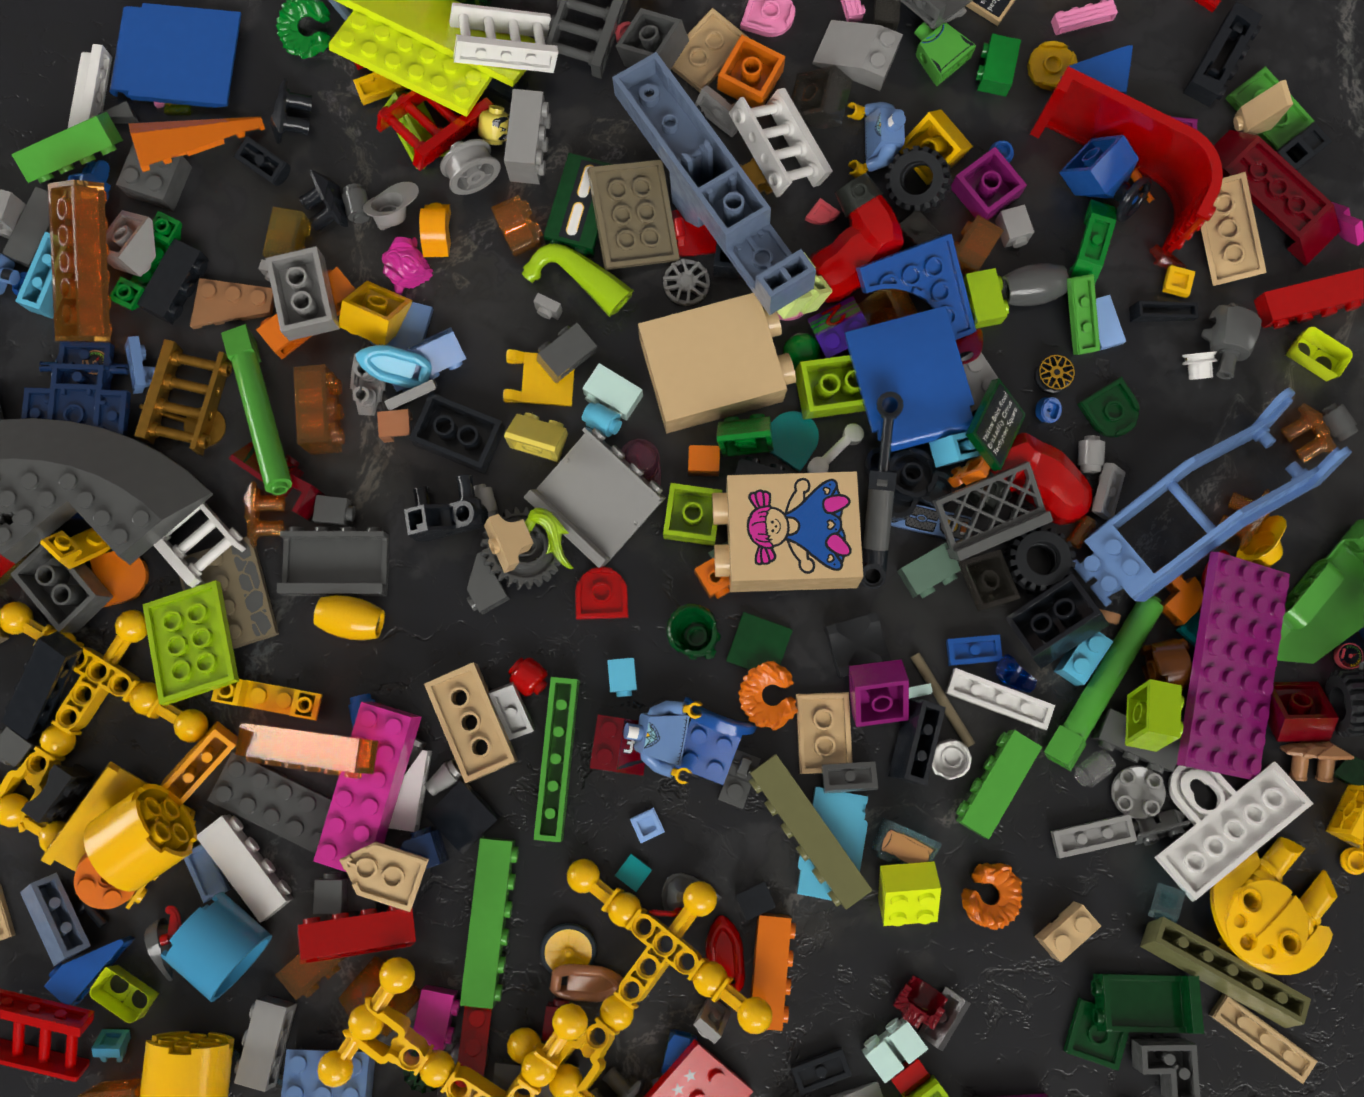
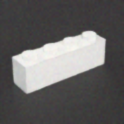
[197,814,294,922]

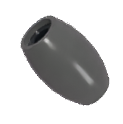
[1001,263,1069,306]

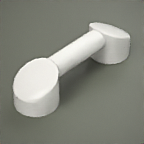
[807,423,864,473]

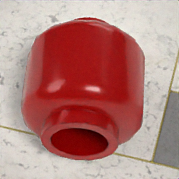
[508,657,548,696]

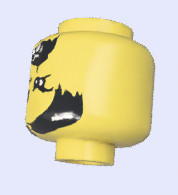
[478,105,510,145]

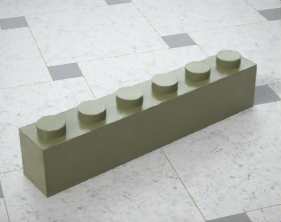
[749,754,873,910]
[1140,916,1311,1028]

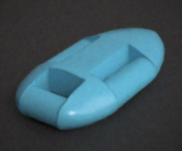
[356,345,432,389]

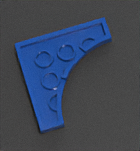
[856,234,976,340]

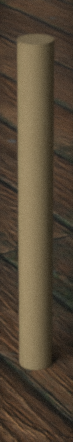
[910,652,975,747]

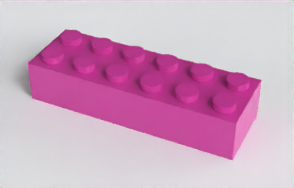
[313,702,422,872]

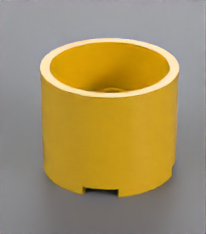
[84,784,197,892]
[140,1031,234,1097]

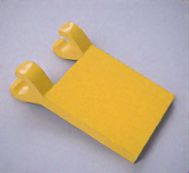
[503,349,574,407]

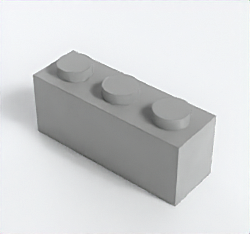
[234,995,297,1092]

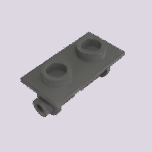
[1133,809,1191,846]

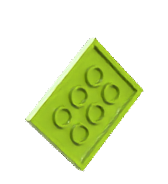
[142,580,239,706]

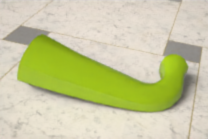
[522,243,634,317]

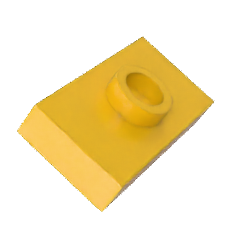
[353,72,408,106]

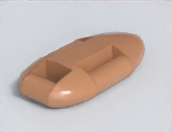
[549,964,629,1003]

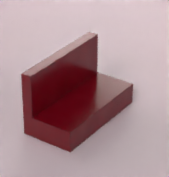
[290,474,325,521]

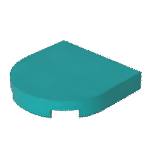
[769,411,819,473]

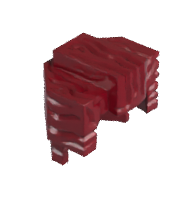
[893,975,948,1030]

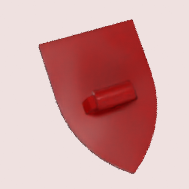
[671,210,717,257]

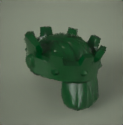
[666,603,721,660]

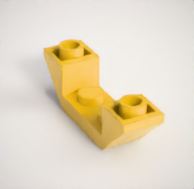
[40,528,111,569]
[211,679,323,721]

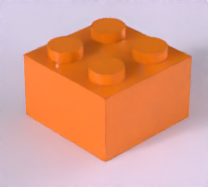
[717,34,786,108]

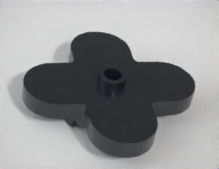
[864,442,956,521]

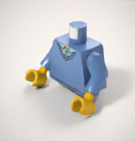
[847,102,906,178]
[623,701,703,784]

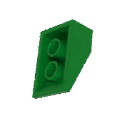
[717,414,774,457]

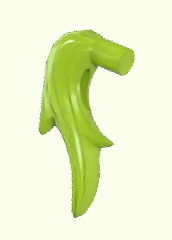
[525,508,573,569]

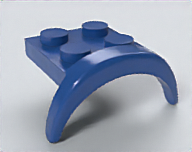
[676,697,757,785]

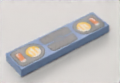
[891,505,971,542]

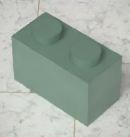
[897,542,962,599]

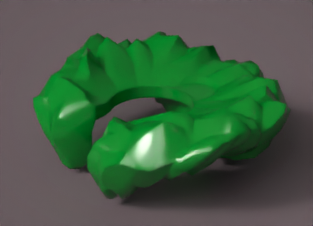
[276,0,331,59]

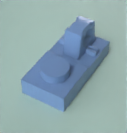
[125,336,156,394]

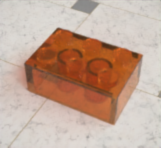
[293,364,345,455]

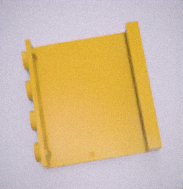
[41,761,196,909]

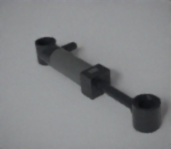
[861,391,904,589]

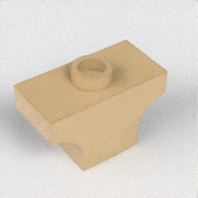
[484,514,533,573]

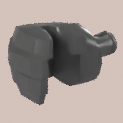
[1201,302,1262,379]

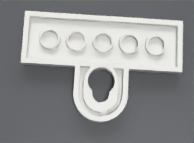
[1154,761,1314,902]

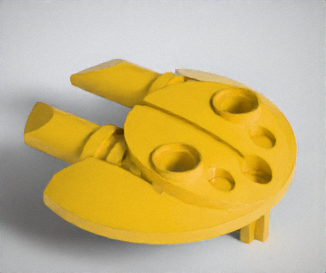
[1210,837,1338,975]

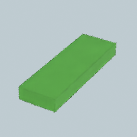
[1067,274,1100,355]

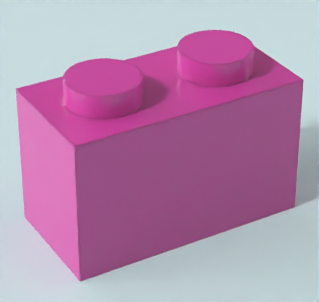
[413,985,460,1050]

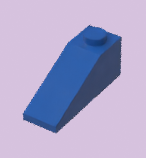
[44,936,134,1006]

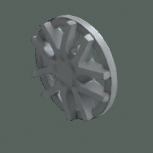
[663,259,710,306]

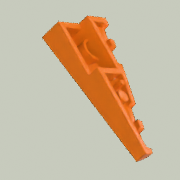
[128,117,265,172]

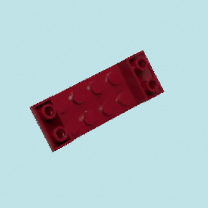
[1214,130,1341,266]

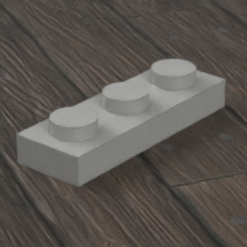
[1050,814,1137,858]

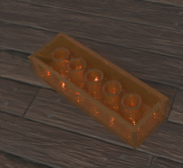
[48,179,112,342]

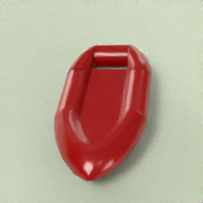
[705,915,745,992]

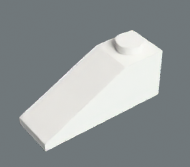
[389,750,432,832]

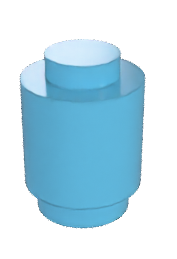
[582,402,622,437]

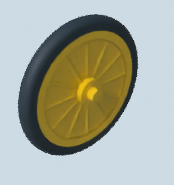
[540,923,597,979]

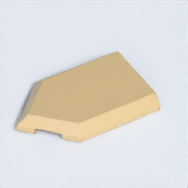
[339,842,429,912]

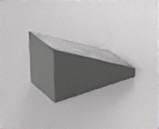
[98,101,139,124]

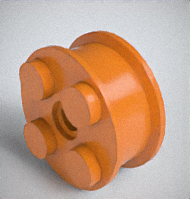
[74,853,135,909]

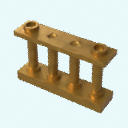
[134,339,232,456]

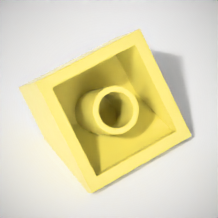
[504,413,568,463]

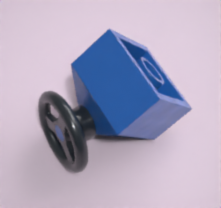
[1059,135,1152,222]

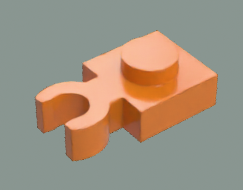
[947,456,991,488]

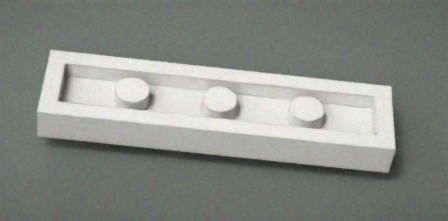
[945,668,1055,730]

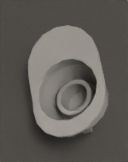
[363,182,419,230]

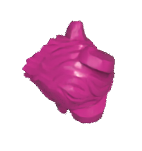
[382,237,433,295]

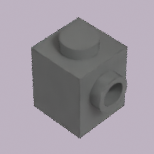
[0,727,40,767]

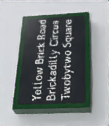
[966,378,1026,471]

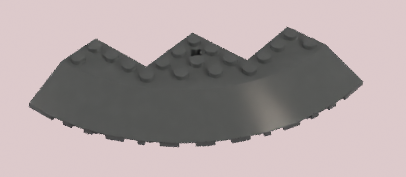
[0,418,213,565]

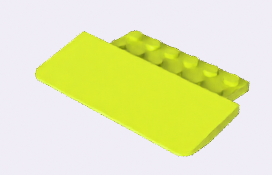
[329,0,535,117]

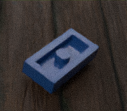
[946,634,1003,666]

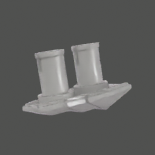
[350,353,386,416]

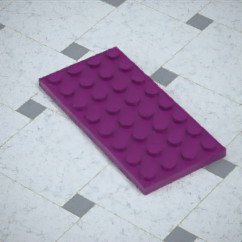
[1177,552,1290,780]

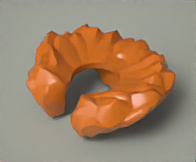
[738,661,798,731]
[961,863,1023,930]

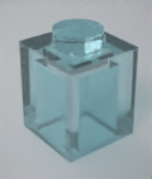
[1148,882,1186,923]

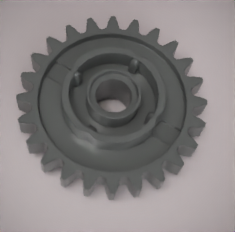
[480,507,565,590]

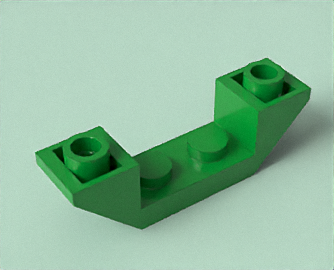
[1067,200,1116,294]
[108,211,182,311]

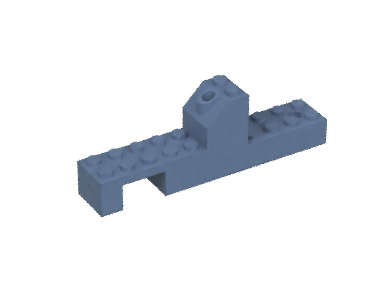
[612,52,816,316]

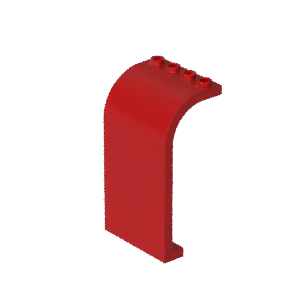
[1030,66,1223,256]

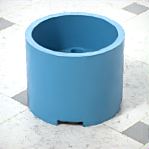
[161,892,272,1002]

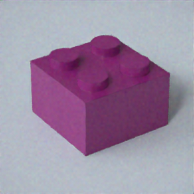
[951,147,1027,225]
[849,659,909,727]

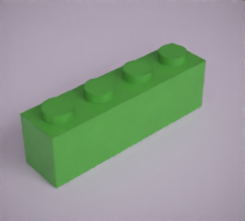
[11,112,123,184]
[956,730,1042,839]

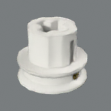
[1182,351,1218,380]

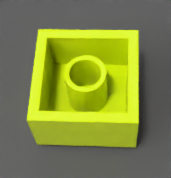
[878,861,941,926]

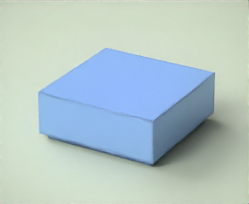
[630,807,665,843]

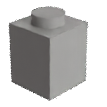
[995,204,1034,248]

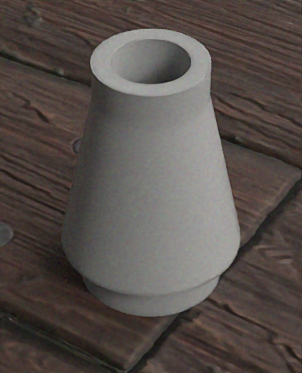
[425,759,463,796]

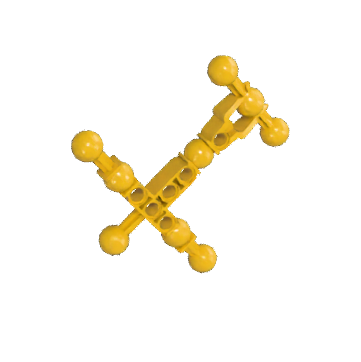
[0,602,209,852]
[507,859,772,1097]
[317,957,588,1097]

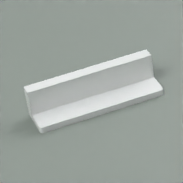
[67,44,112,129]

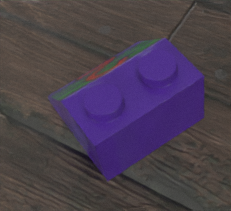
[807,296,869,358]

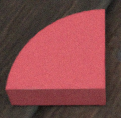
[805,198,840,225]

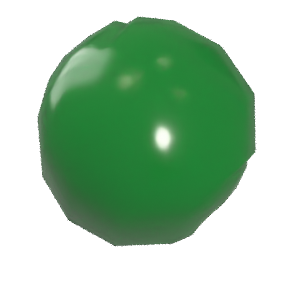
[783,333,821,370]

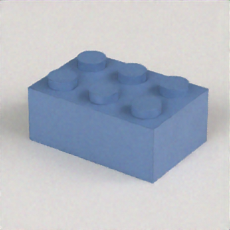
[281,1049,375,1097]

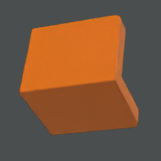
[688,445,720,476]

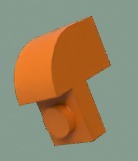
[1154,566,1203,626]

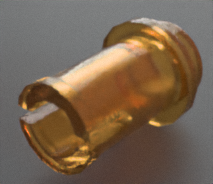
[1066,515,1097,549]

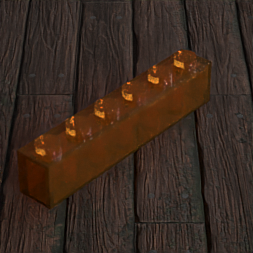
[235,723,379,779]

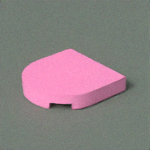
[740,0,795,37]

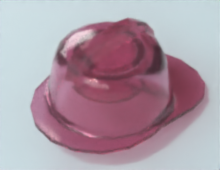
[621,439,661,486]

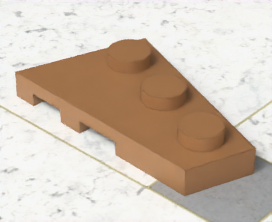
[190,278,275,329]

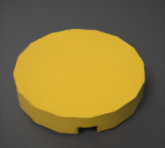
[1027,41,1078,91]

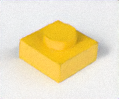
[1162,265,1195,298]

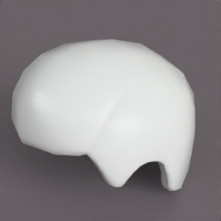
[932,739,972,780]

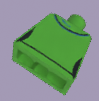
[914,22,976,86]

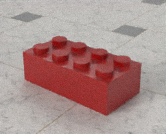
[297,906,416,965]

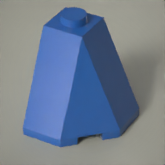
[1061,45,1133,95]

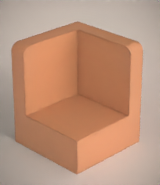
[377,409,413,443]

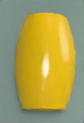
[314,595,385,640]

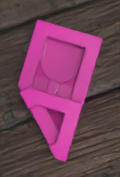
[1332,202,1364,246]

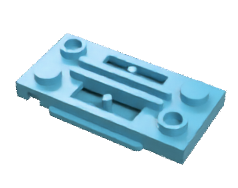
[796,786,868,901]

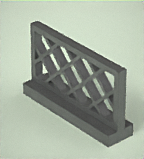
[933,461,1053,561]

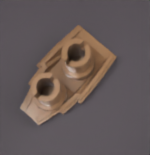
[1280,741,1354,783]

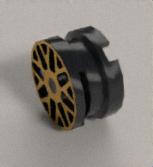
[1034,355,1075,395]

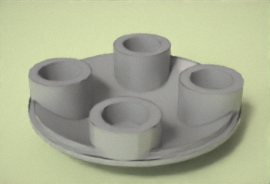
[1111,766,1166,819]

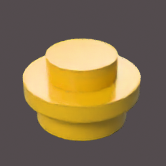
[1340,847,1364,875]

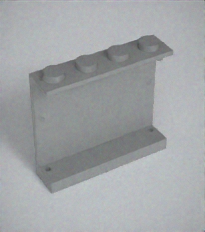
[524,427,666,568]

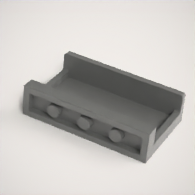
[277,527,390,596]

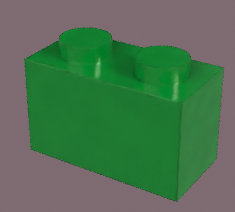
[975,33,1021,97]

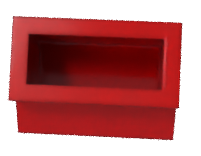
[891,1058,931,1097]

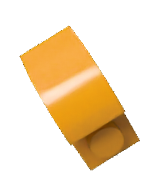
[419,203,451,257]

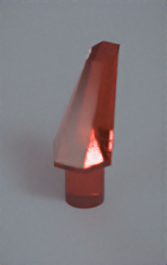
[1149,244,1187,269]

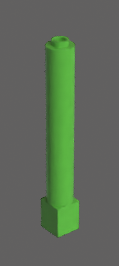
[221,324,292,495]
[1044,596,1164,771]

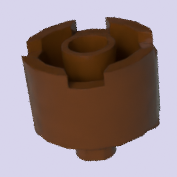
[1140,638,1193,691]

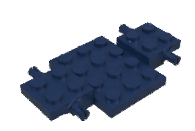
[21,341,131,520]

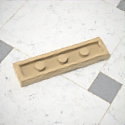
[1209,993,1318,1084]

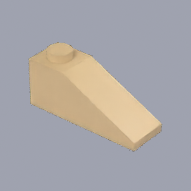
[1233,80,1293,135]

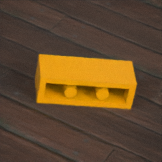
[161,721,238,807]

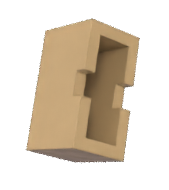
[1034,901,1101,962]

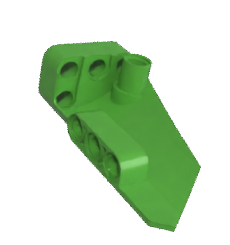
[1277,519,1364,664]

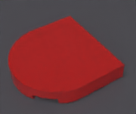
[575,567,628,620]

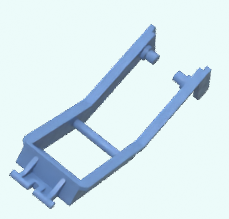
[1073,387,1352,607]

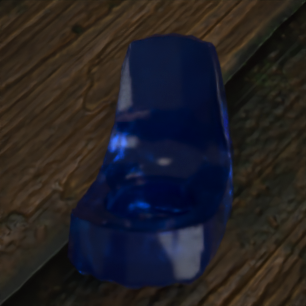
[995,654,1037,693]

